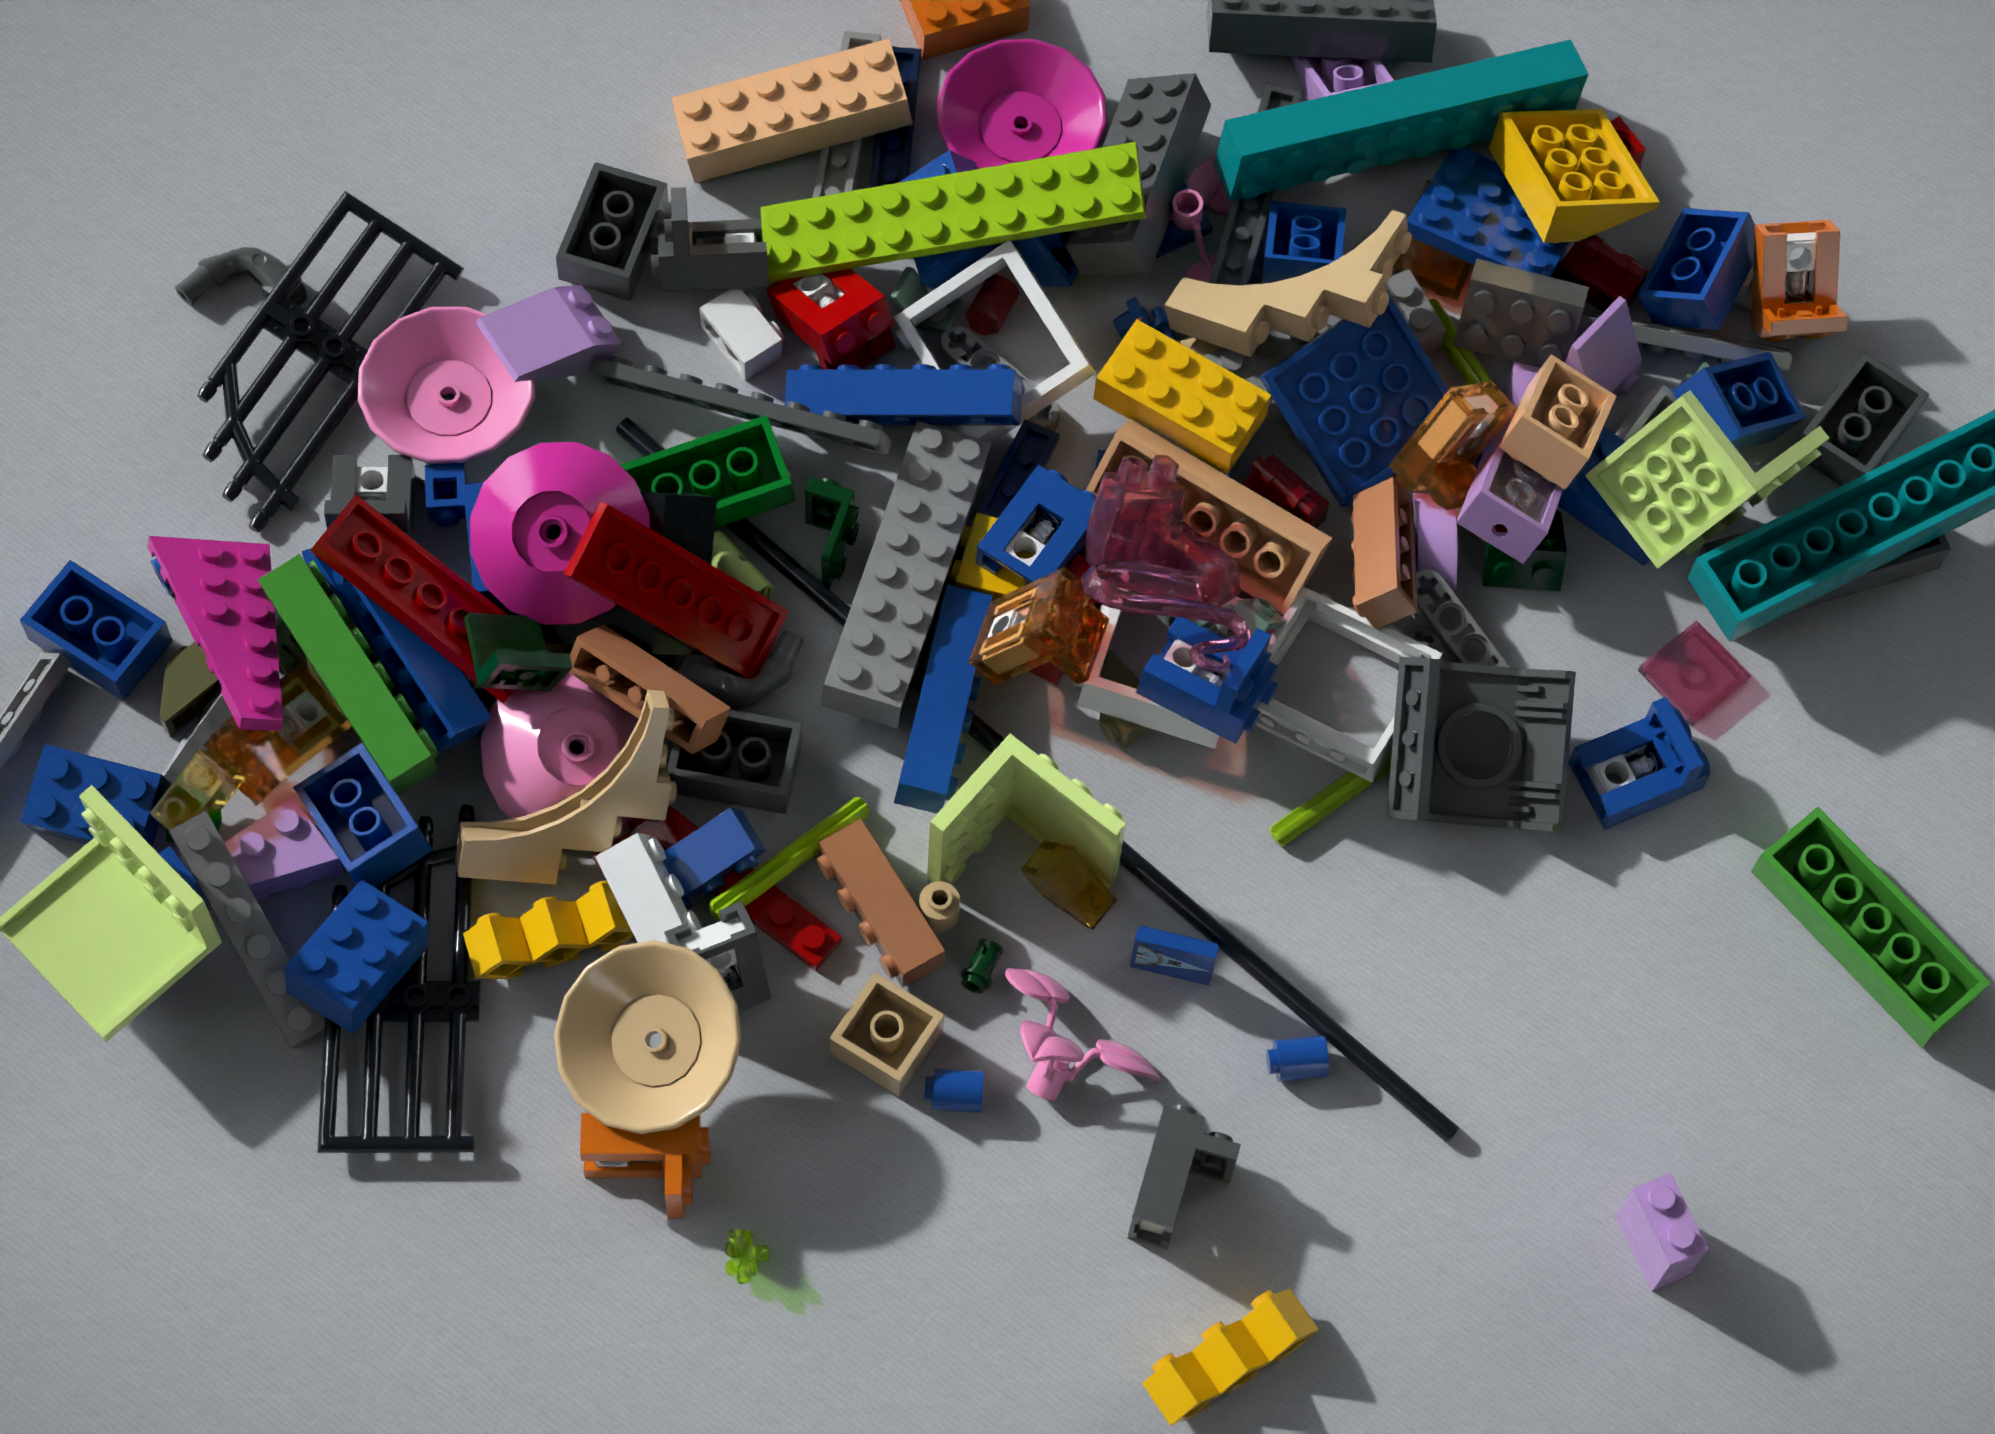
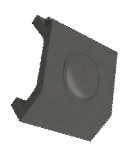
[1386,657,1576,833]

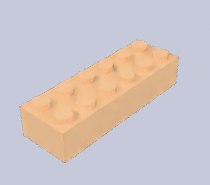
[671,38,913,183]
[1086,419,1332,615]

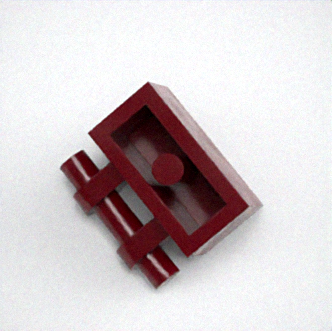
[1556,234,1648,313]
[1241,453,1330,529]

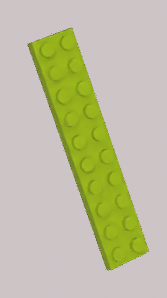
[760,142,1146,282]

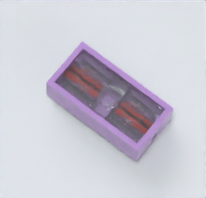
[1456,406,1563,564]

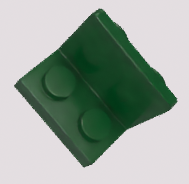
[464,612,572,691]

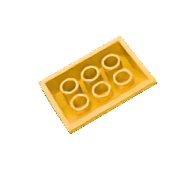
[1489,109,1660,243]

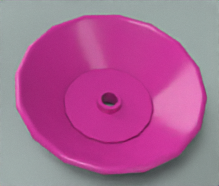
[936,39,1108,169]
[470,442,650,625]

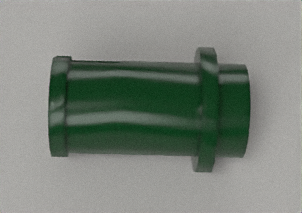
[961,939,1003,994]

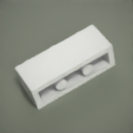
[595,833,702,943]

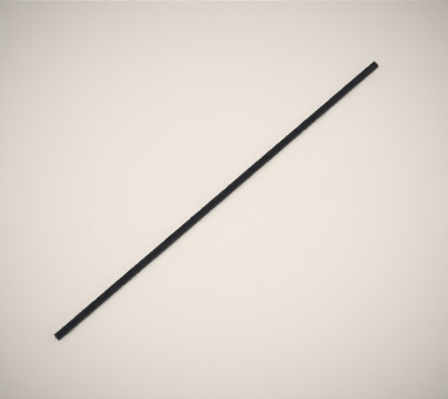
[616,417,1460,1143]

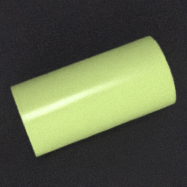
[711,531,774,599]

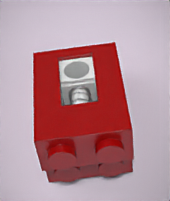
[766,269,896,370]

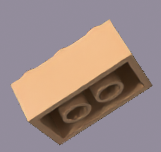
[1499,354,1617,489]

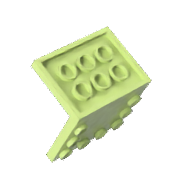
[1585,390,1830,569]
[927,733,1126,893]
[0,785,222,1042]

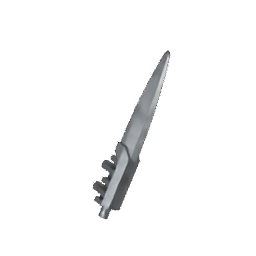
[161,583,328,785]

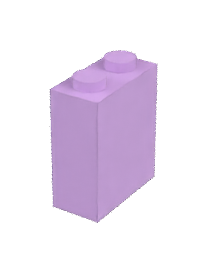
[1615,1173,1709,1291]

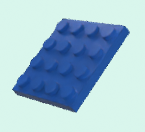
[1407,147,1571,277]
[1259,291,1454,507]

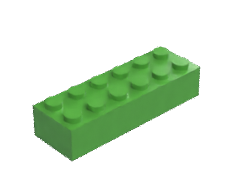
[258,554,439,796]
[1751,807,1991,1048]

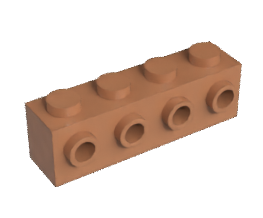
[1350,477,1418,630]
[569,624,731,754]
[816,819,945,988]

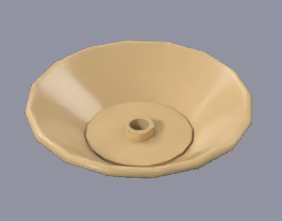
[554,940,742,1134]

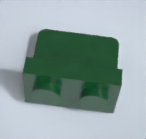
[804,477,860,589]
[1482,510,1567,591]

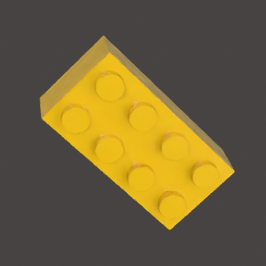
[1093,319,1271,475]

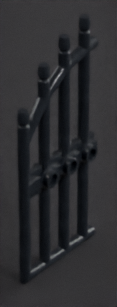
[197,191,464,533]
[317,805,480,1153]

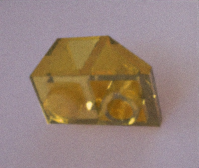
[150,749,247,830]
[1021,840,1117,930]

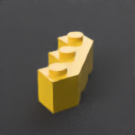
[463,880,634,979]
[1142,1288,1319,1426]

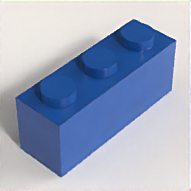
[663,807,767,911]

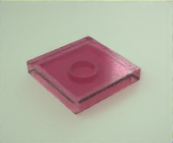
[1638,620,1751,727]

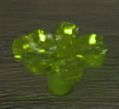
[725,1229,770,1284]

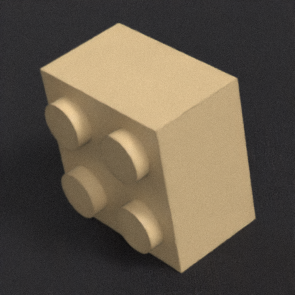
[829,972,944,1096]

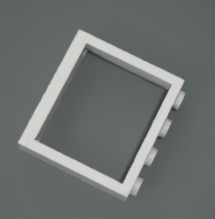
[894,240,1097,443]
[1075,562,1250,749]
[1256,586,1443,783]

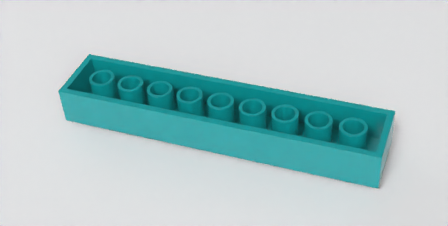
[1214,39,1589,201]
[1687,410,1995,642]

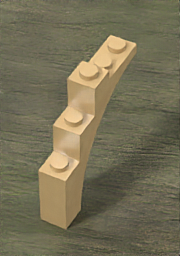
[1164,210,1412,357]
[455,690,677,885]

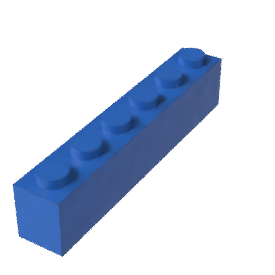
[784,364,1023,425]
[309,551,492,753]
[894,584,996,814]

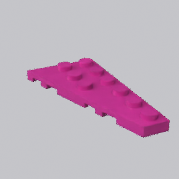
[147,536,283,731]

